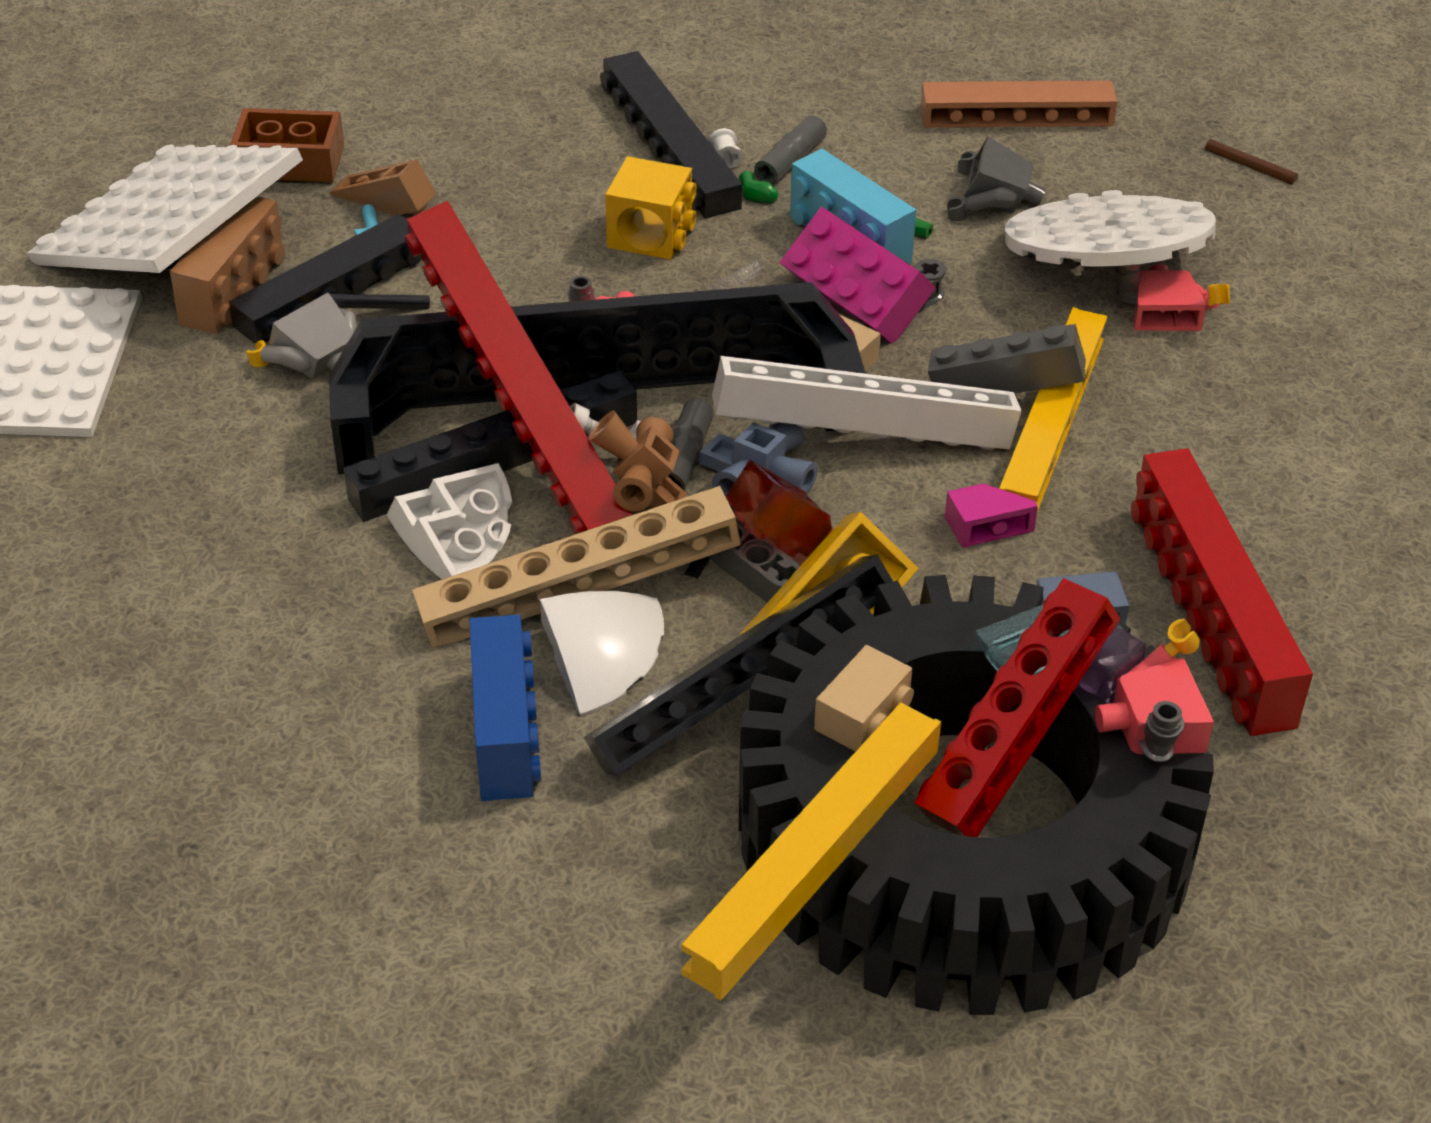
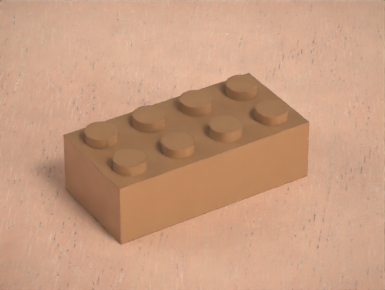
[170,196,285,334]

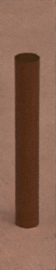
[1205,139,1298,185]

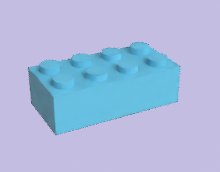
[790,149,917,264]

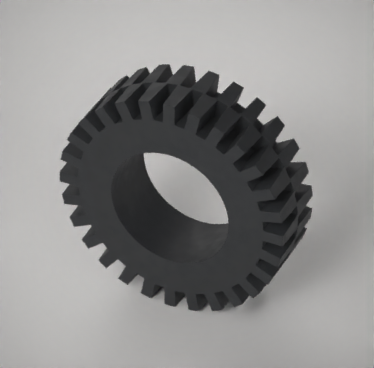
[738,575,1214,1015]

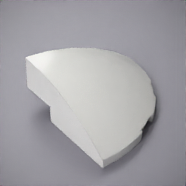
[386,463,512,579]
[540,591,664,716]

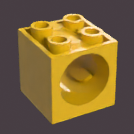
[605,156,697,260]

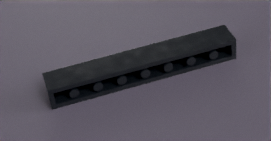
[600,51,742,218]
[343,371,637,522]
[583,554,893,776]

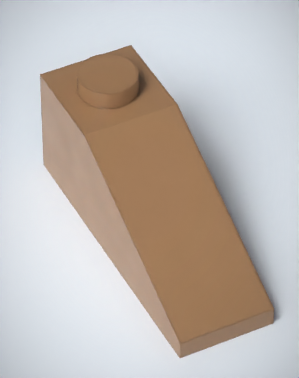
[330,159,436,216]

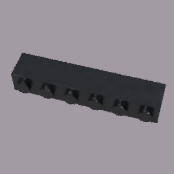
[228,214,422,344]

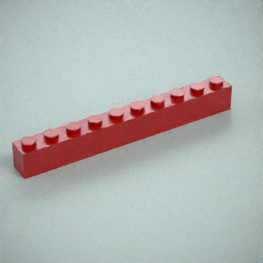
[405,200,633,534]

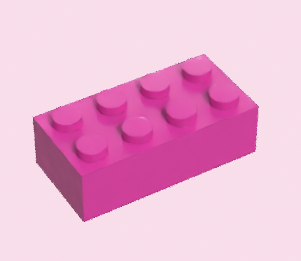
[779,206,936,344]

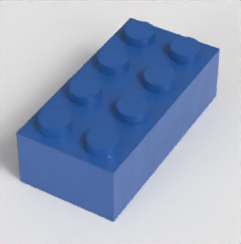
[469,614,541,801]

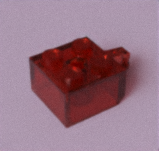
[726,459,833,558]

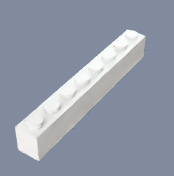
[712,356,1022,450]

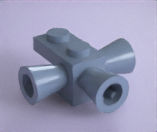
[699,422,818,505]

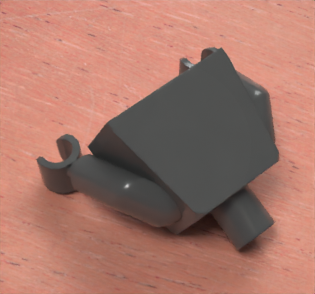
[947,136,1046,221]

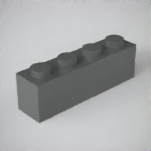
[928,324,1086,394]

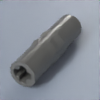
[754,115,827,185]
[668,398,714,490]

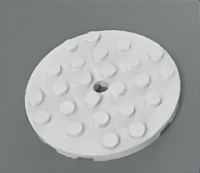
[1005,190,1216,266]

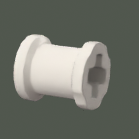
[708,128,742,168]

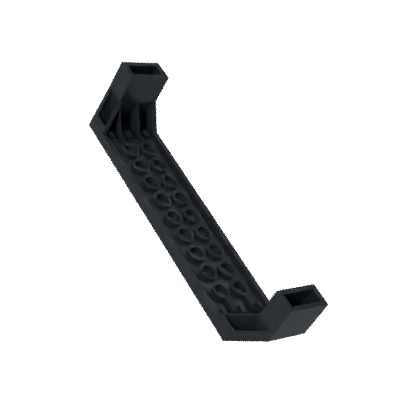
[329,282,866,475]

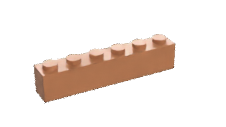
[920,80,1118,128]

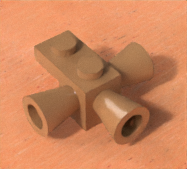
[588,410,687,512]

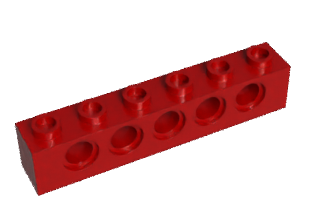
[914,578,1121,837]

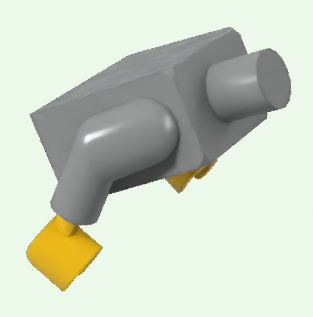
[246,293,357,379]

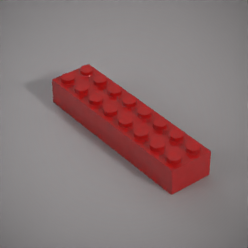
[1131,448,1313,737]

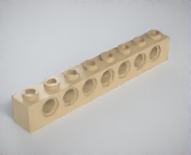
[412,486,741,647]

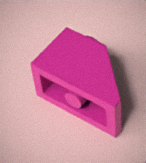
[945,483,1038,548]

